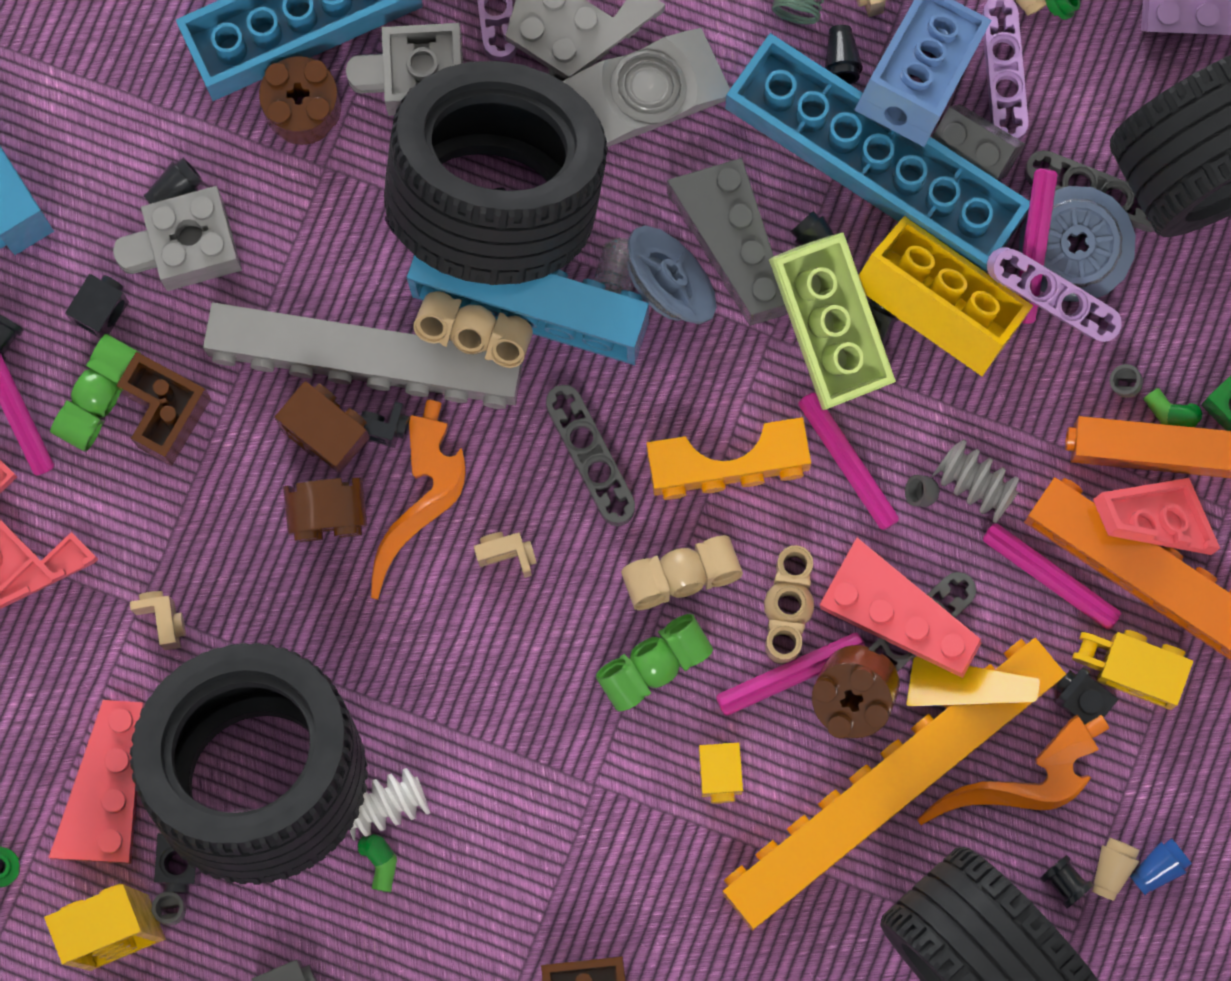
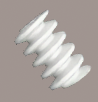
[350,768,430,841]

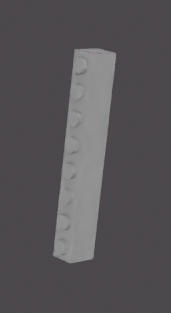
[203,302,524,409]

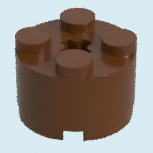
[259,56,341,145]
[283,477,368,542]
[812,645,900,739]

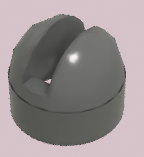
[1109,364,1143,398]
[905,475,940,507]
[152,892,186,926]

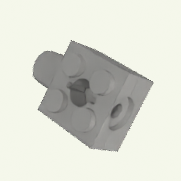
[346,23,463,116]
[113,186,242,291]

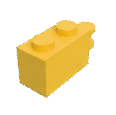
[1072,630,1193,710]

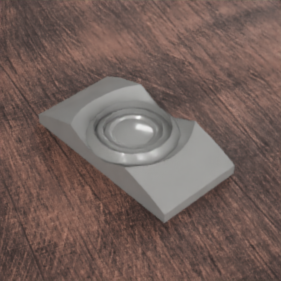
[562,28,730,147]

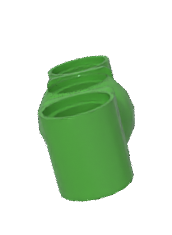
[50,334,141,452]
[596,614,713,711]

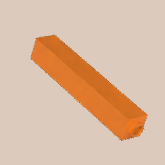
[1065,416,1231,478]

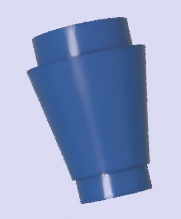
[1130,838,1192,895]

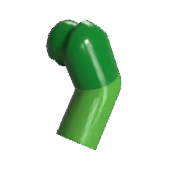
[1143,388,1203,427]
[357,834,397,893]

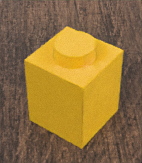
[698,742,743,804]

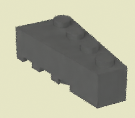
[667,158,787,326]

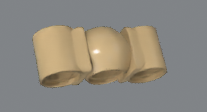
[414,291,533,368]
[621,535,743,610]
[764,545,814,665]

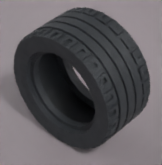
[1110,55,1231,238]
[384,61,608,285]
[130,643,368,885]
[880,847,1099,981]

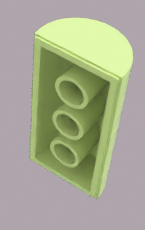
[769,232,896,410]

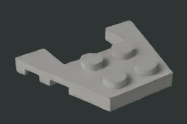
[505,0,665,79]

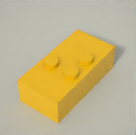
[859,216,1033,376]
[44,884,166,971]

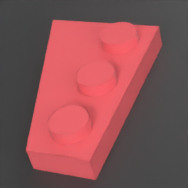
[1093,478,1221,555]

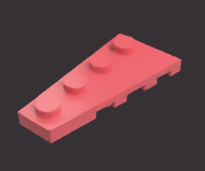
[820,538,981,678]
[49,700,145,864]

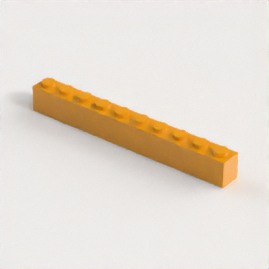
[722,637,1066,931]

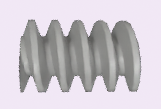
[931,439,1019,524]

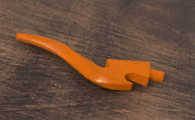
[371,400,466,600]
[917,715,1110,825]

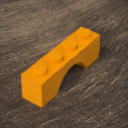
[646,417,811,500]

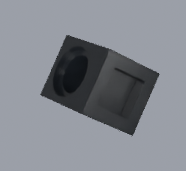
[65,274,129,339]
[154,833,201,893]

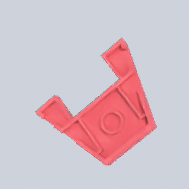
[0,460,98,609]

